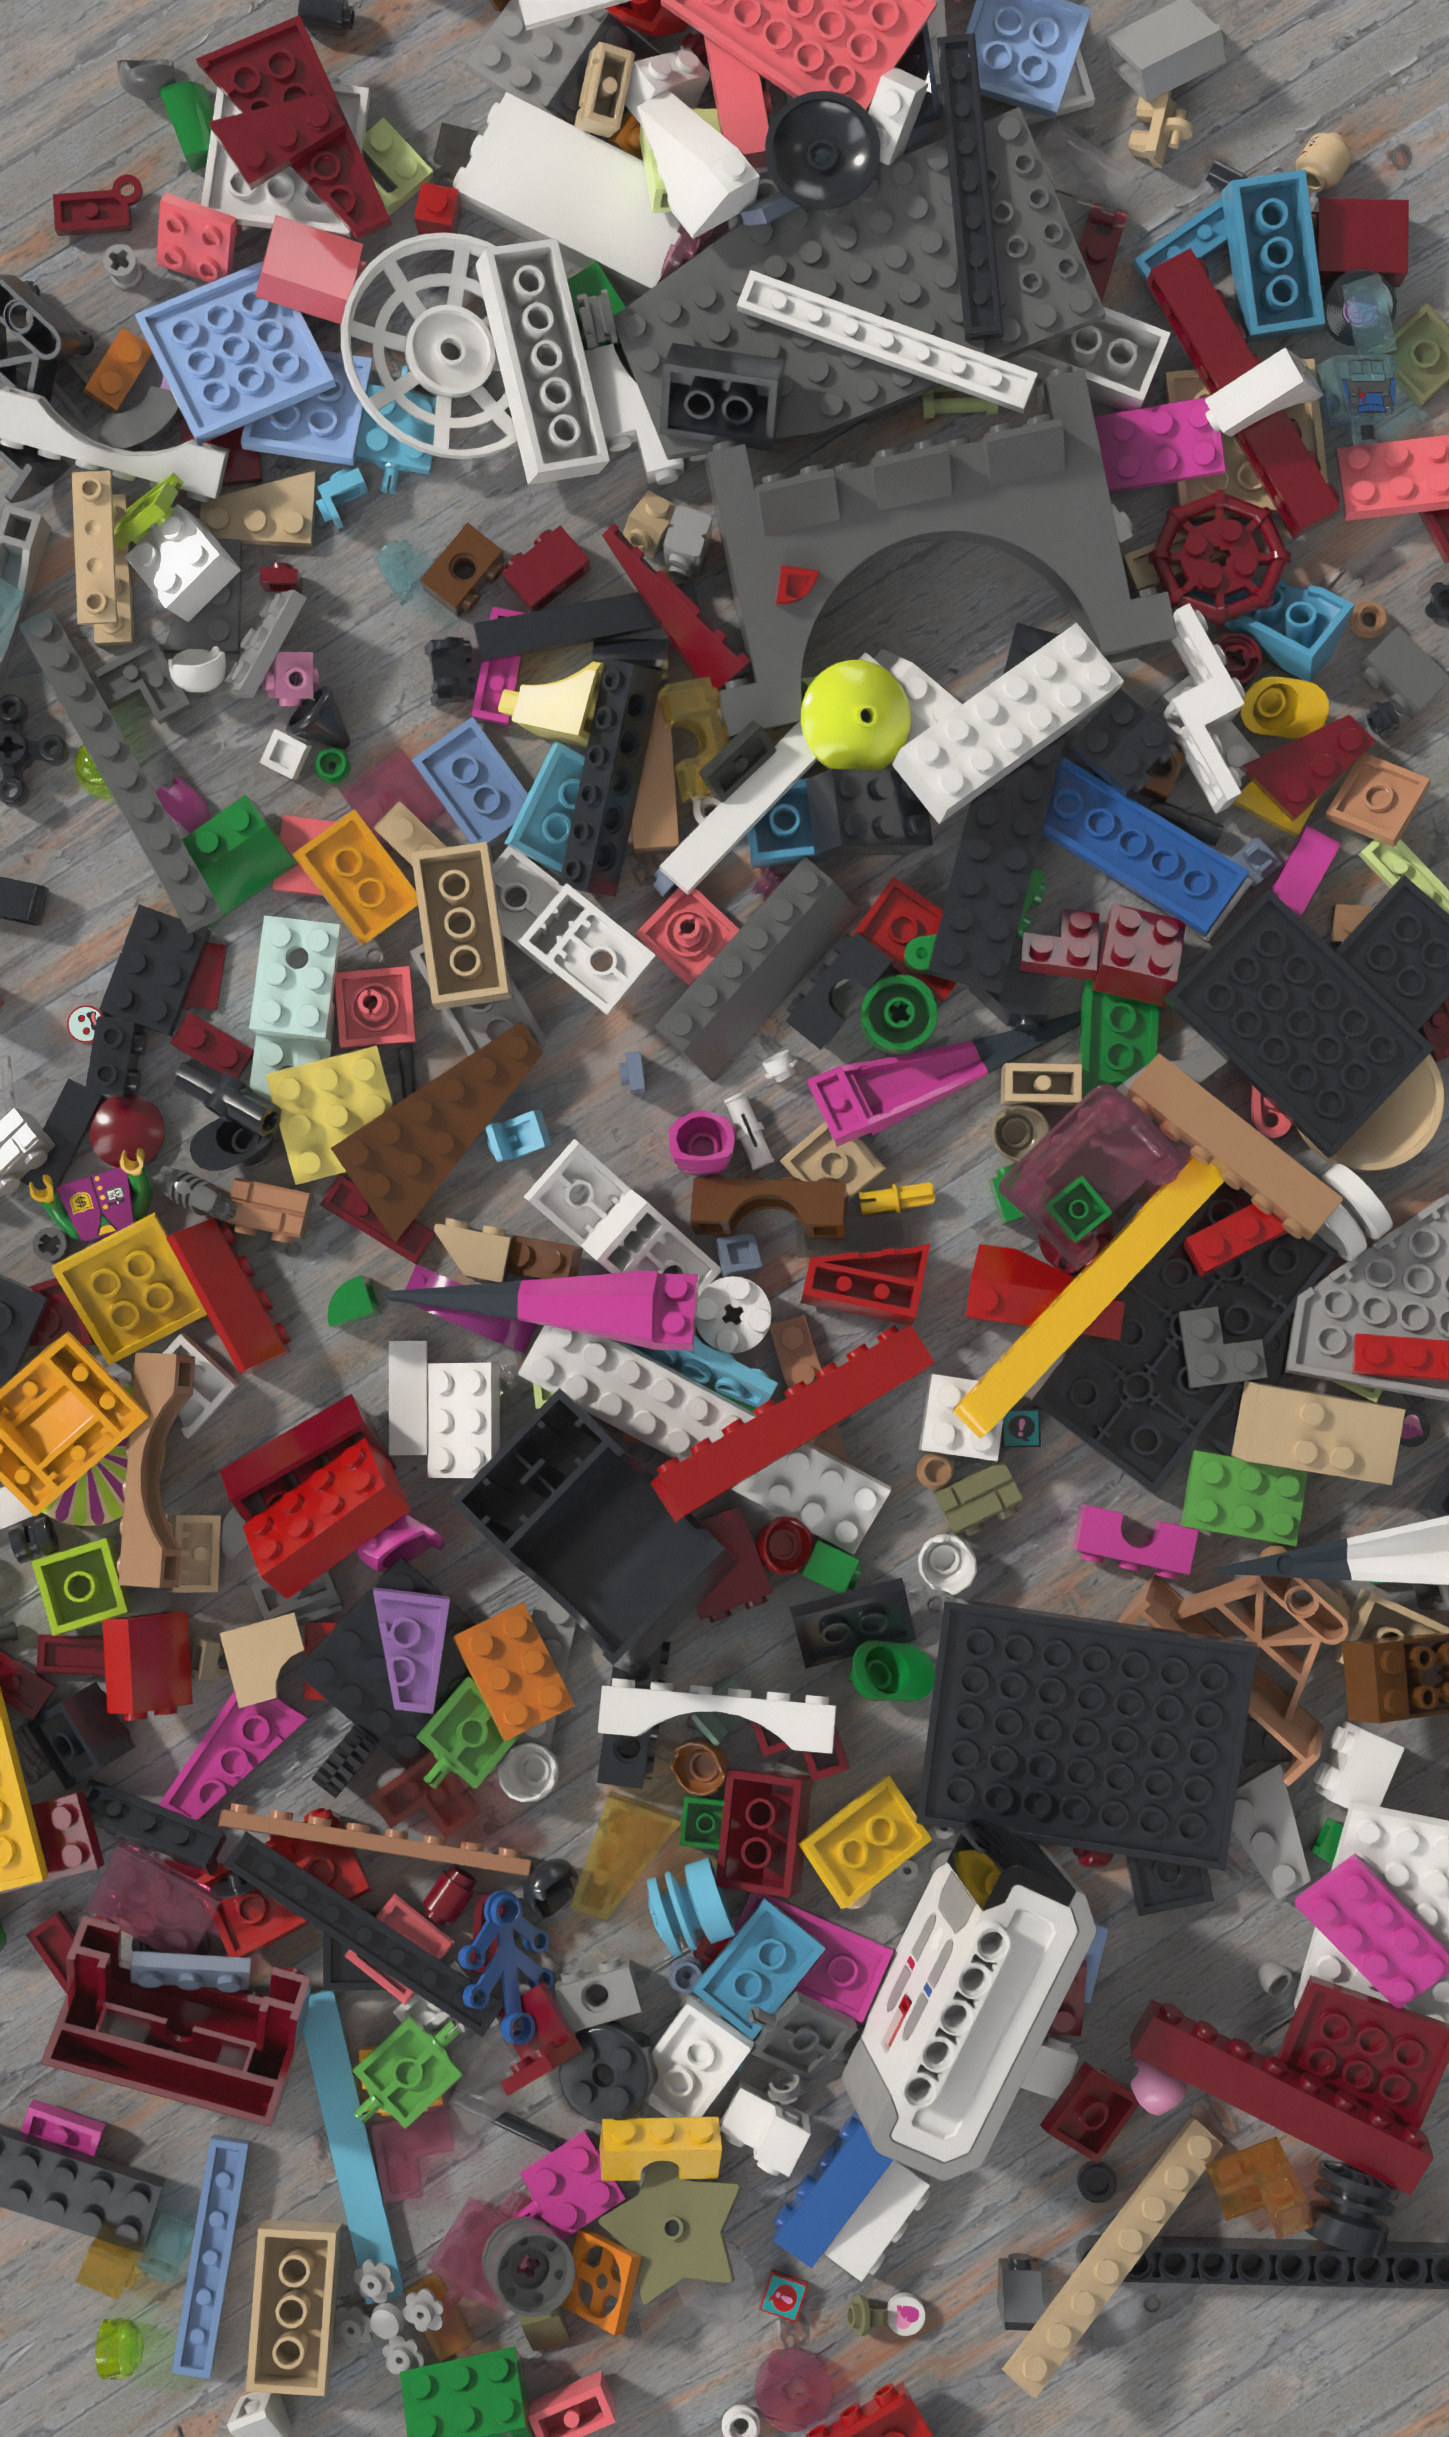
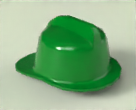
[847,1640,935,1702]

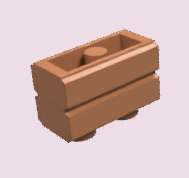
[225,1177,314,1245]

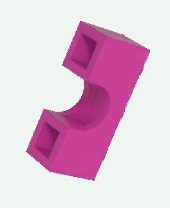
[1072,1504,1199,1580]

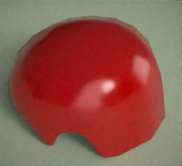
[755,1516,813,1574]

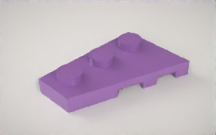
[372,1587,450,1714]

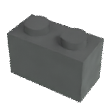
[1358,626,1449,719]

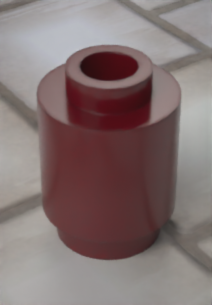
[423,1864,477,1926]

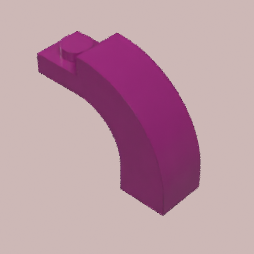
[405,1264,538,1354]

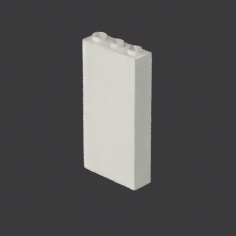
[453,92,690,297]

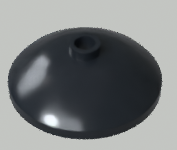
[765,91,880,210]

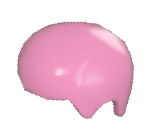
[1131,2059,1187,2116]

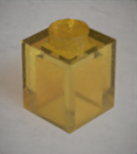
[75,2238,142,2300]

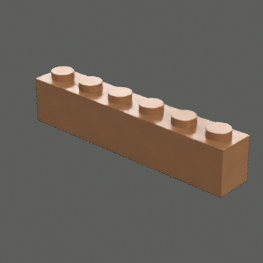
[1127,1053,1344,1241]

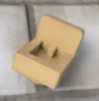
[623,490,677,559]

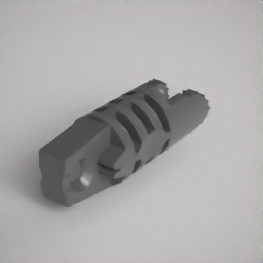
[153,1166,237,1221]

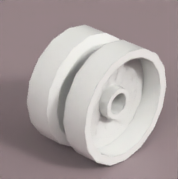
[1316,1164,1393,1262]

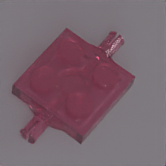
[427,2190,527,2317]

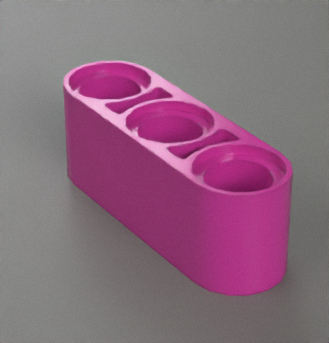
[1270,825,1340,918]

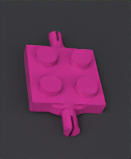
[514,2129,627,2240]

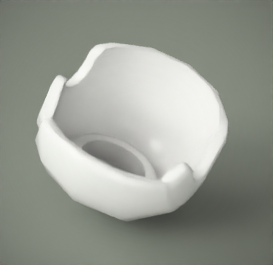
[168,646,227,692]
[918,1534,977,1595]
[498,1742,560,1802]

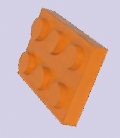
[453,1602,575,1742]

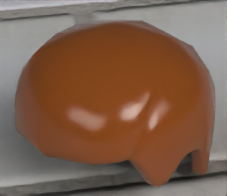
[670,1737,729,1797]

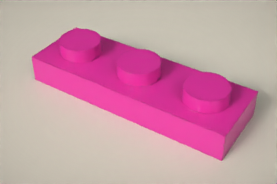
[471,607,524,726]

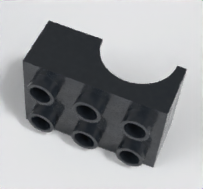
[450,1388,740,1674]

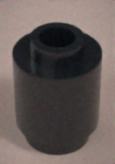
[298,0,355,37]

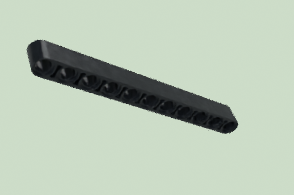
[1076,2235,1449,2289]

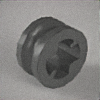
[33,1228,70,1262]

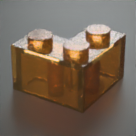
[1205,2136,1314,2240]

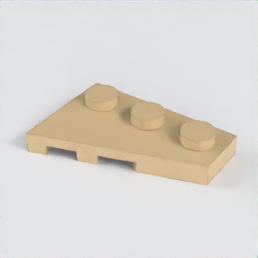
[200,470,318,548]

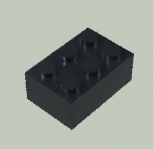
[805,769,933,855]

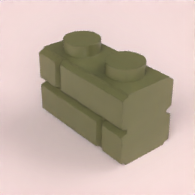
[933,1459,1023,1538]

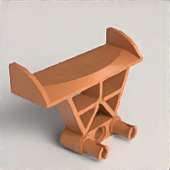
[1118,1542,1351,1786]

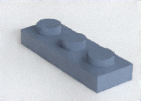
[131,1951,251,1992]

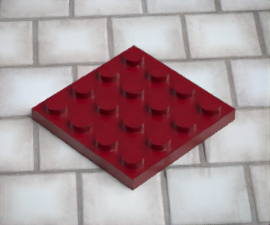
[1277,1975,1449,2129]

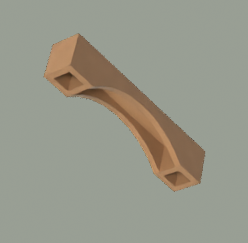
[117,1352,195,1588]

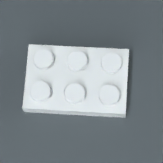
[427,1362,500,1478]
[648,1997,754,2118]

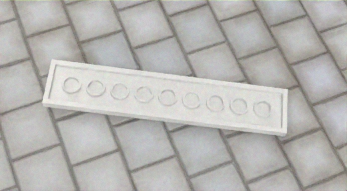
[518,1325,891,1555]

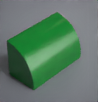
[159,81,214,172]
[327,1275,382,1329]

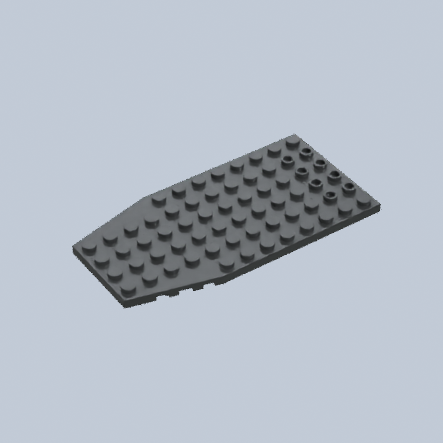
[613,107,1106,460]

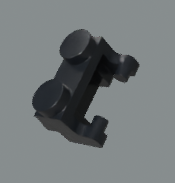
[424,637,477,706]

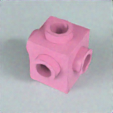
[262,652,319,706]

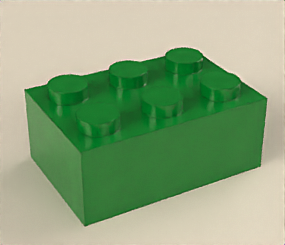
[400,2346,533,2437]

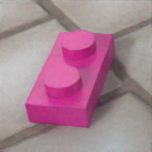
[21,2099,106,2156]

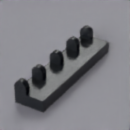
[84,1778,227,1876]

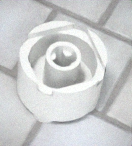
[696,1276,771,1354]

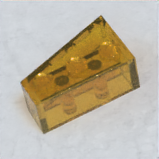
[570,1791,682,1921]

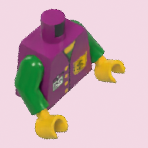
[29,1148,153,1244]

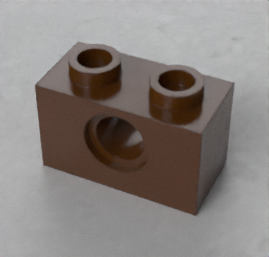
[420,522,505,618]

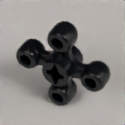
[0,694,71,808]

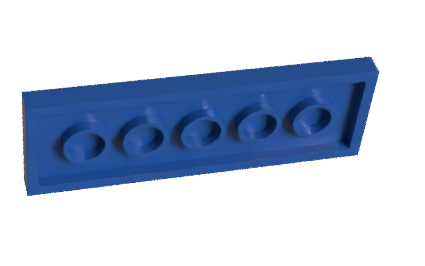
[1042,756,1249,936]

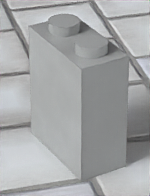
[1107,0,1227,102]

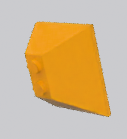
[0,1331,150,1517]

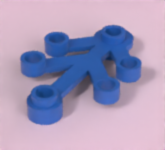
[458,1890,554,2045]

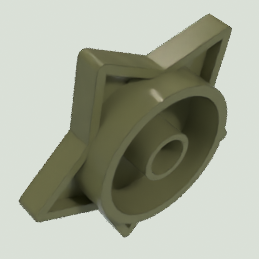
[599,2161,742,2304]

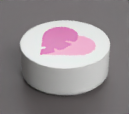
[886,2292,925,2336]

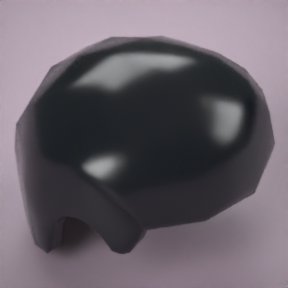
[523,1858,579,1920]

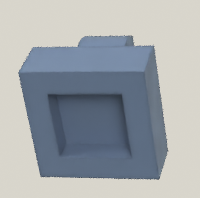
[1230,835,1282,890]

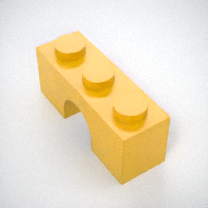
[599,2117,722,2181]

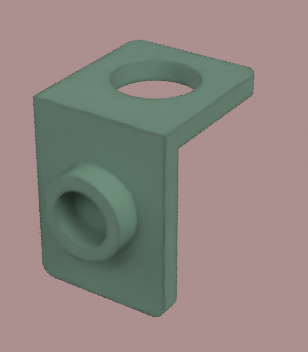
[691,1679,744,1746]

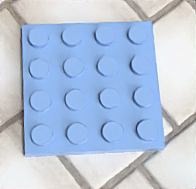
[135,261,336,445]

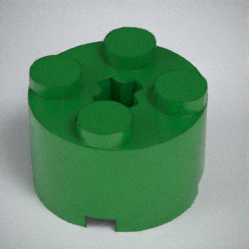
[859,975,938,1056]

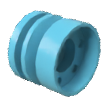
[646,1857,735,1958]

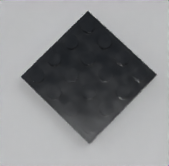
[295,1555,477,1772]

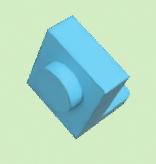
[316,468,369,530]
[486,1109,552,1162]

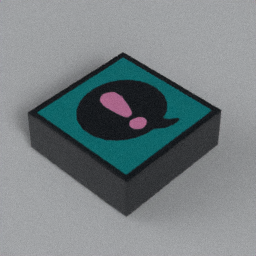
[1001,1409,1041,1448]

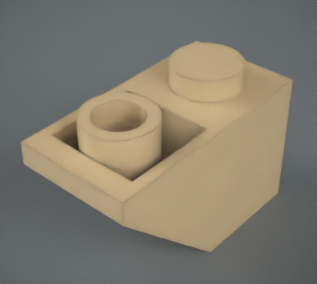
[434,1218,512,1283]

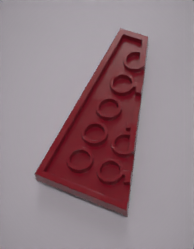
[196,15,392,239]

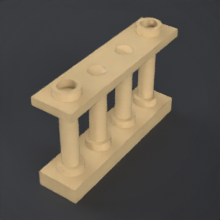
[72,470,135,647]

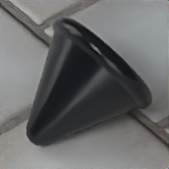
[286,686,350,749]

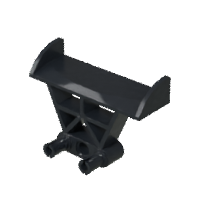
[0,274,94,503]

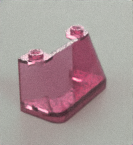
[999,1084,1188,1271]

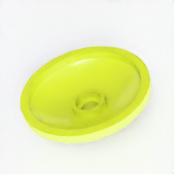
[801,660,911,770]

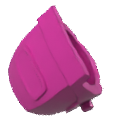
[669,1110,736,1176]
[356,1513,445,1572]

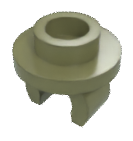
[846,2295,888,2336]

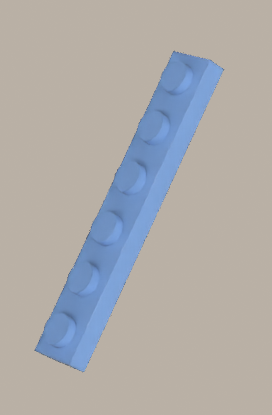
[171,2135,251,2379]

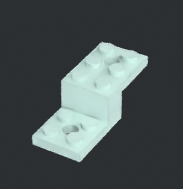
[249,915,342,1103]

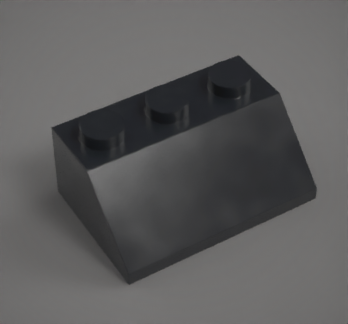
[659,343,786,451]

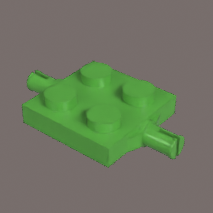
[416,1677,521,1789]
[353,2014,464,2129]

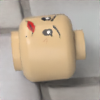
[1295,133,1352,192]

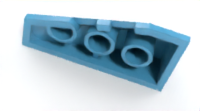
[1188,578,1355,682]

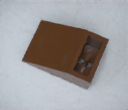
[1342,1633,1449,1724]

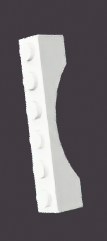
[0,386,230,502]
[598,1678,837,1754]

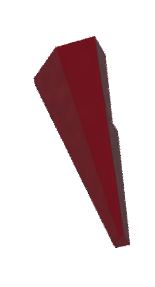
[602,523,751,697]

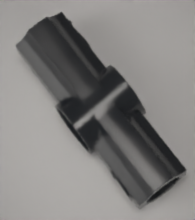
[174,1059,282,1137]

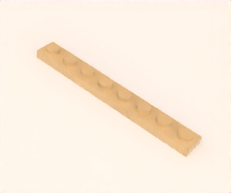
[1002,2118,1223,2398]

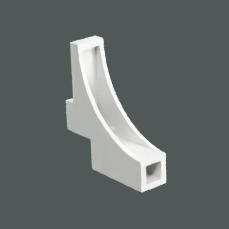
[584,344,707,485]

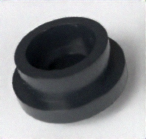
[1367,701,1400,739]

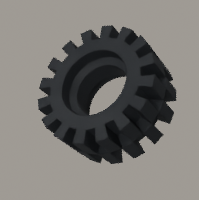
[311,1724,380,1799]

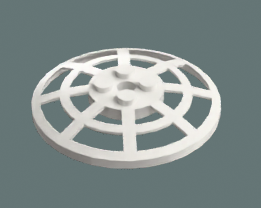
[341,232,518,459]

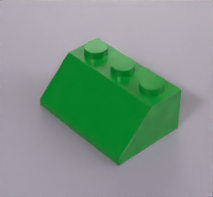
[182,795,298,929]

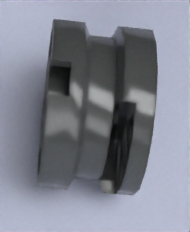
[576,289,618,349]

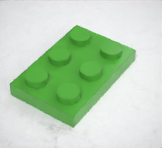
[1181,1450,1308,1546]

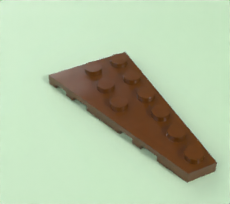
[331,1021,543,1243]

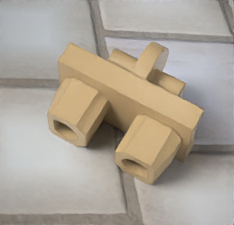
[1128,90,1194,169]

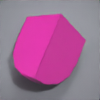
[155,777,211,834]

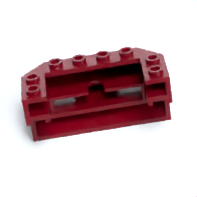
[40,1916,312,2126]

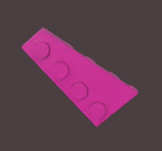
[158,1691,309,1821]

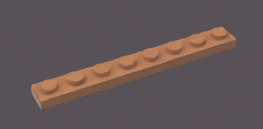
[218,1803,531,1876]

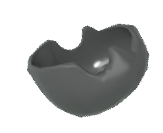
[117,59,175,100]

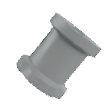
[103,244,143,290]

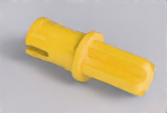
[859,1182,936,1216]

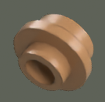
[1350,601,1388,639]

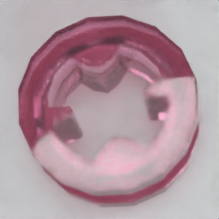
[751,865,786,902]

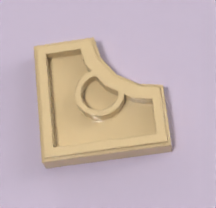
[219,1612,306,1708]

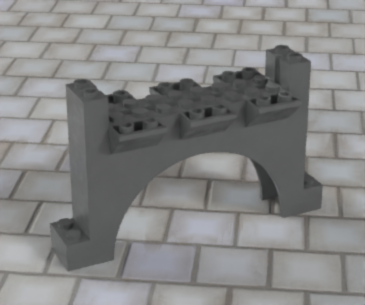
[705,366,1177,741]

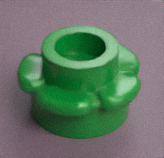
[314,748,351,784]

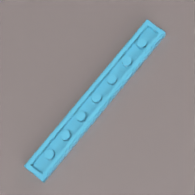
[303,1990,405,2305]

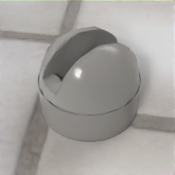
[1257,1962,1292,1997]

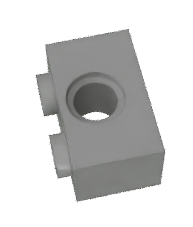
[554,1957,642,2032]

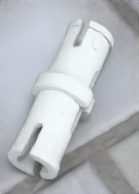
[724,1092,775,1171]

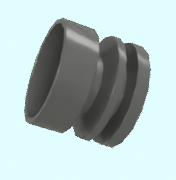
[482,2216,575,2317]

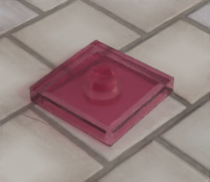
[340,749,446,853]

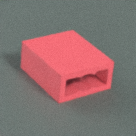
[255,215,367,324]

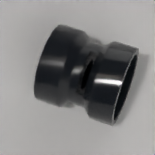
[8,1516,59,1564]

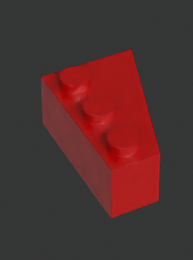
[800,1244,930,1325]

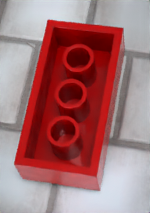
[242,1437,411,1600]

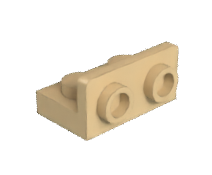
[163,1514,221,1593]

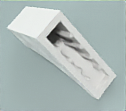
[1205,348,1324,437]

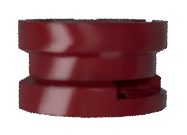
[1213,633,1262,688]

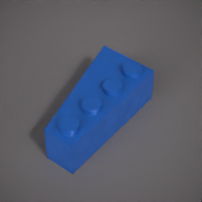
[773,2110,893,2269]

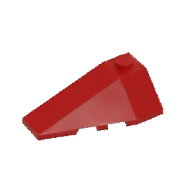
[966,1244,1125,1340]

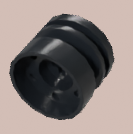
[1303,2160,1400,2256]

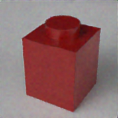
[414,182,462,235]

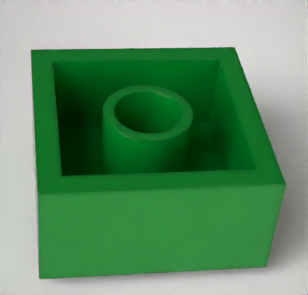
[1042,1175,1113,1243]
[679,1794,724,1850]

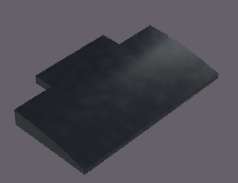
[1031,1181,1338,1495]

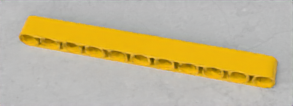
[952,1155,1224,1439]

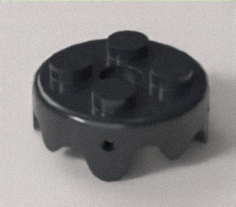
[559,2021,658,2124]

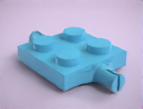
[356,366,436,494]

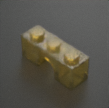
[658,677,729,804]

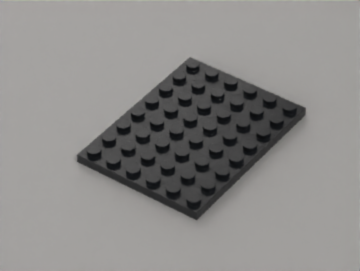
[916,1597,1258,1871]

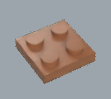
[1326,753,1431,847]

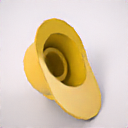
[1240,676,1329,739]

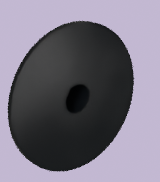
[209,1871,257,1898]

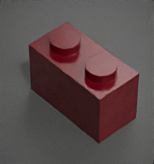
[502,525,591,612]

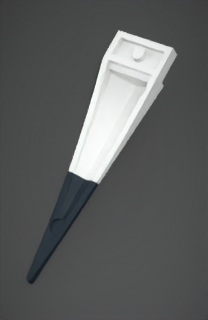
[1213,1515,1449,1585]

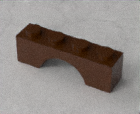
[690,1174,849,1239]

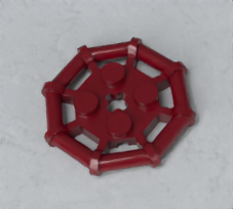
[1148,489,1291,627]

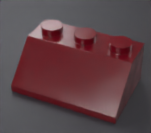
[715,1769,812,1898]

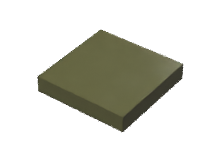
[1370,303,1449,409]

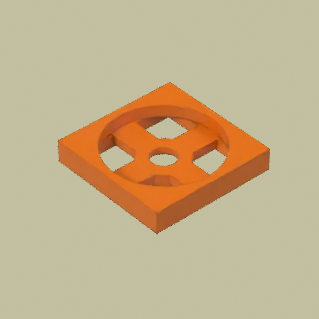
[561,2228,641,2336]

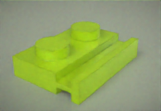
[114,472,184,550]

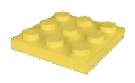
[265,1045,393,1185]

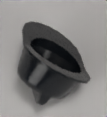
[189,1118,275,1171]

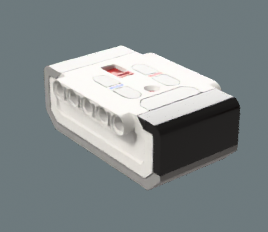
[842,1818,1097,2181]

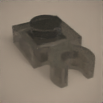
[433,122,479,188]

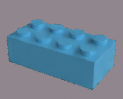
[1221,169,1325,343]

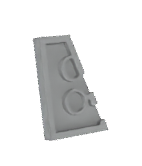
[1232,1760,1311,1900]

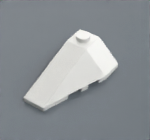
[637,90,760,239]

